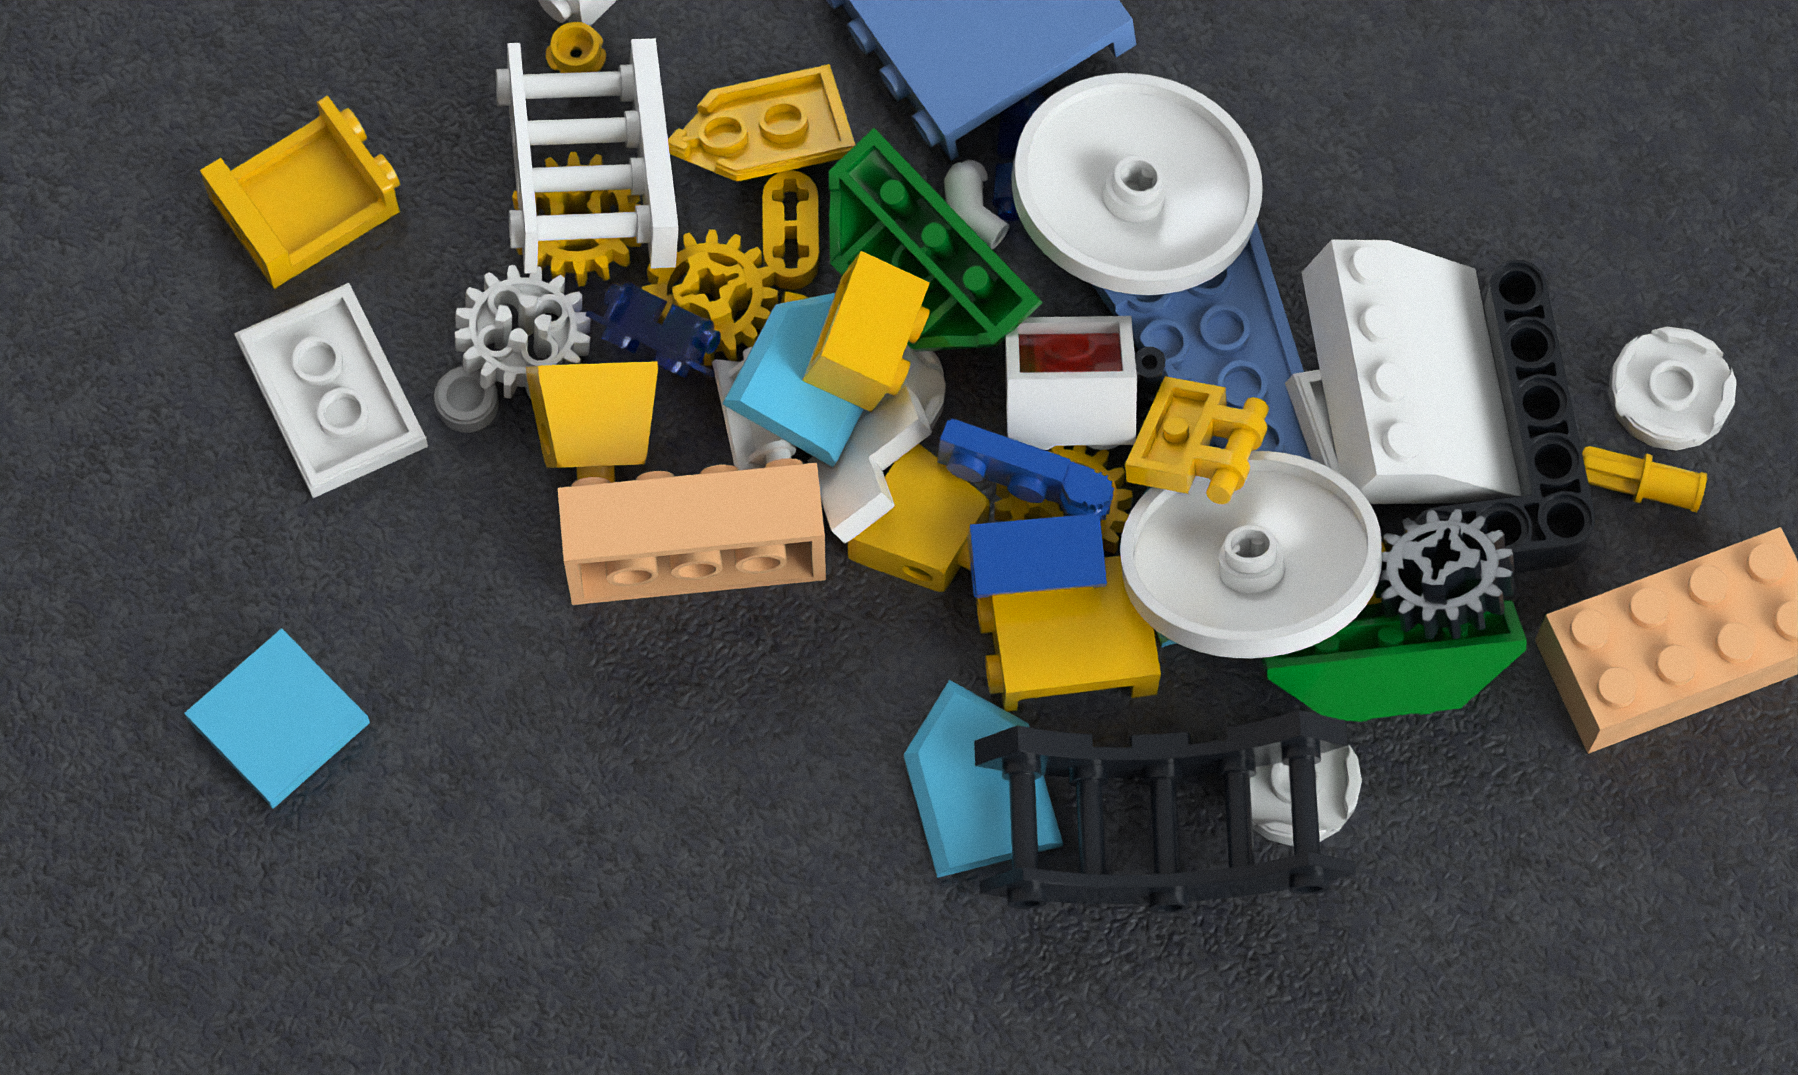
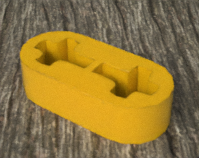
[762,170,819,290]

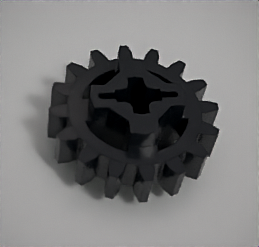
[1375,509,1515,639]

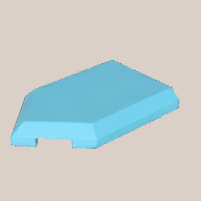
[722,293,864,467]
[904,680,1063,878]

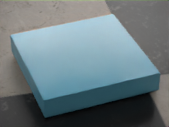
[184,628,370,809]

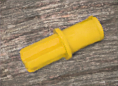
[1582,446,1707,513]

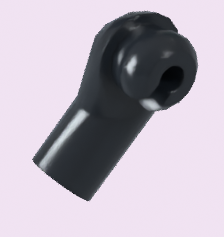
[1135,347,1168,421]

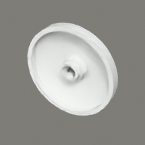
[1011,73,1263,295]
[1120,451,1382,658]

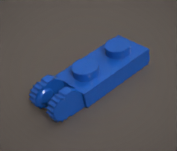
[937,418,1114,521]

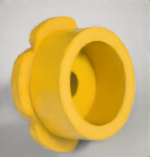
[546,22,606,73]

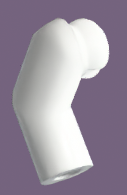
[944,160,1009,249]

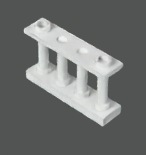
[496,38,678,274]

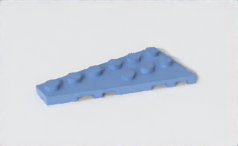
[1091,221,1312,460]

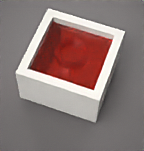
[1005,316,1137,450]

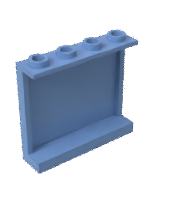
[826,0,1136,161]

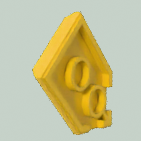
[668,64,855,182]

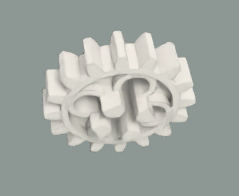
[455,265,591,399]

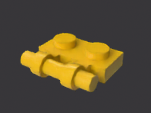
[1125,376,1269,505]

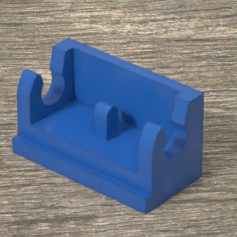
[967,513,1107,598]

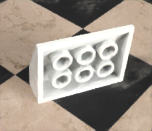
[1301,240,1522,504]

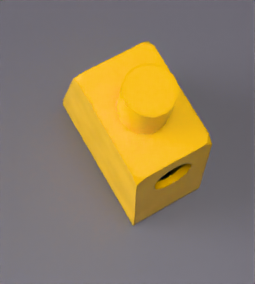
[526,361,658,483]
[848,444,990,592]

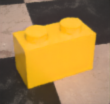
[802,251,930,412]

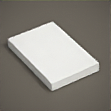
[234,283,428,498]

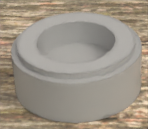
[434,367,499,433]

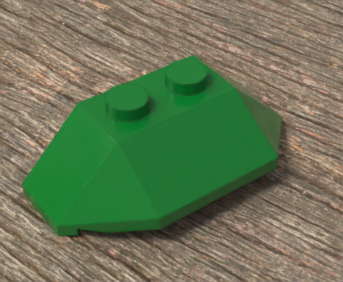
[829,128,1043,352]
[1262,600,1527,722]

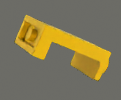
[200,96,400,289]
[976,556,1161,712]

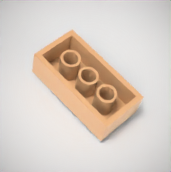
[557,458,826,605]
[1535,527,1798,754]

